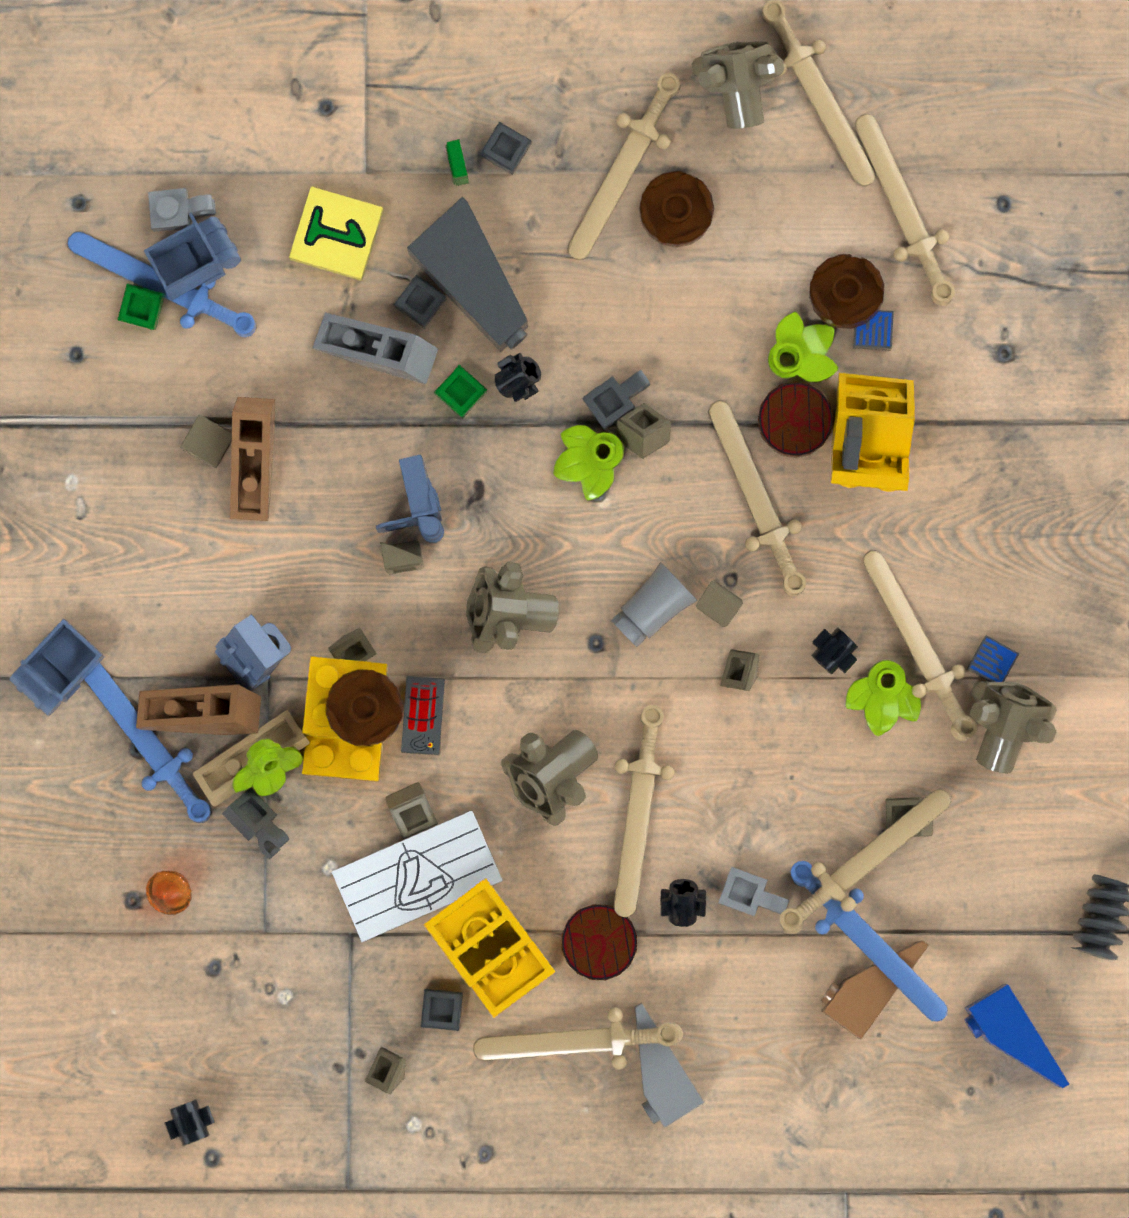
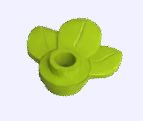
[768,312,838,383]
[553,425,624,500]
[845,660,921,736]
[233,739,303,796]

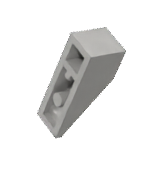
[313,313,438,384]
[635,1003,704,1127]

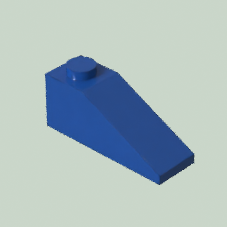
[964,984,1070,1088]

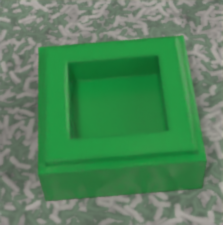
[445,139,469,186]
[117,283,165,330]
[434,364,488,419]

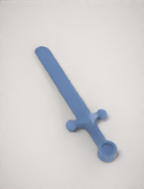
[68,232,256,337]
[84,663,212,823]
[791,861,948,1022]

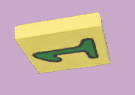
[289,186,383,281]

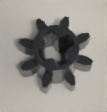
[495,353,541,402]
[811,627,858,675]
[660,879,706,927]
[165,1099,215,1146]

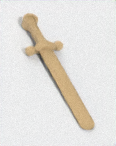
[762,0,875,186]
[568,73,680,260]
[855,114,955,306]
[709,401,806,596]
[863,551,977,741]
[614,705,675,917]
[780,789,951,934]
[473,1008,683,1070]

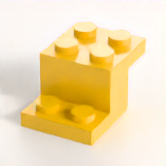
[831,373,915,492]
[302,656,388,782]
[423,878,556,1018]

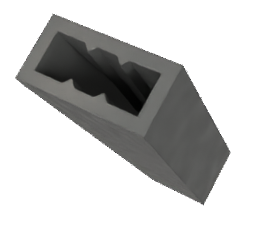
[407,197,528,352]

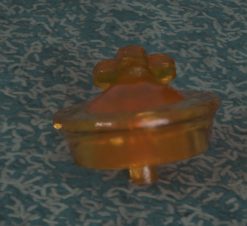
[146,870,192,915]

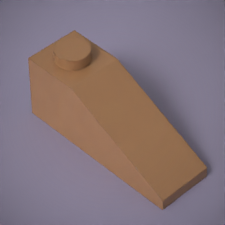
[230,397,275,521]
[136,685,261,735]
[821,941,929,1039]

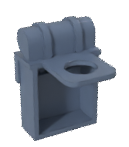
[143,212,241,301]
[376,454,444,543]
[215,614,291,691]
[9,619,105,716]

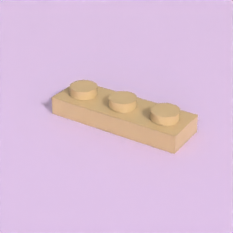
[192,709,310,807]

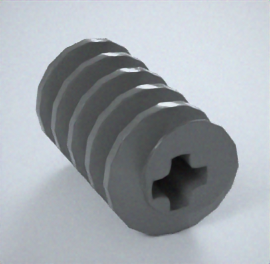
[1071,874,1129,960]

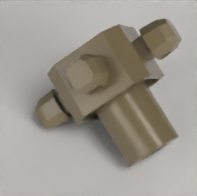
[692,42,784,129]
[466,562,559,653]
[970,681,1057,774]
[501,730,598,826]

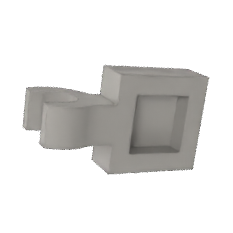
[148,188,216,232]
[718,867,789,917]

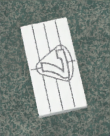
[332,811,503,942]

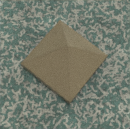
[328,628,377,662]
[720,649,759,691]
[365,1047,406,1094]

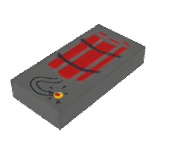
[401,676,445,756]

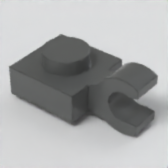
[582,370,650,430]
[222,788,290,859]

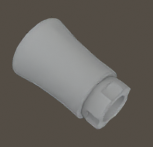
[611,562,698,647]

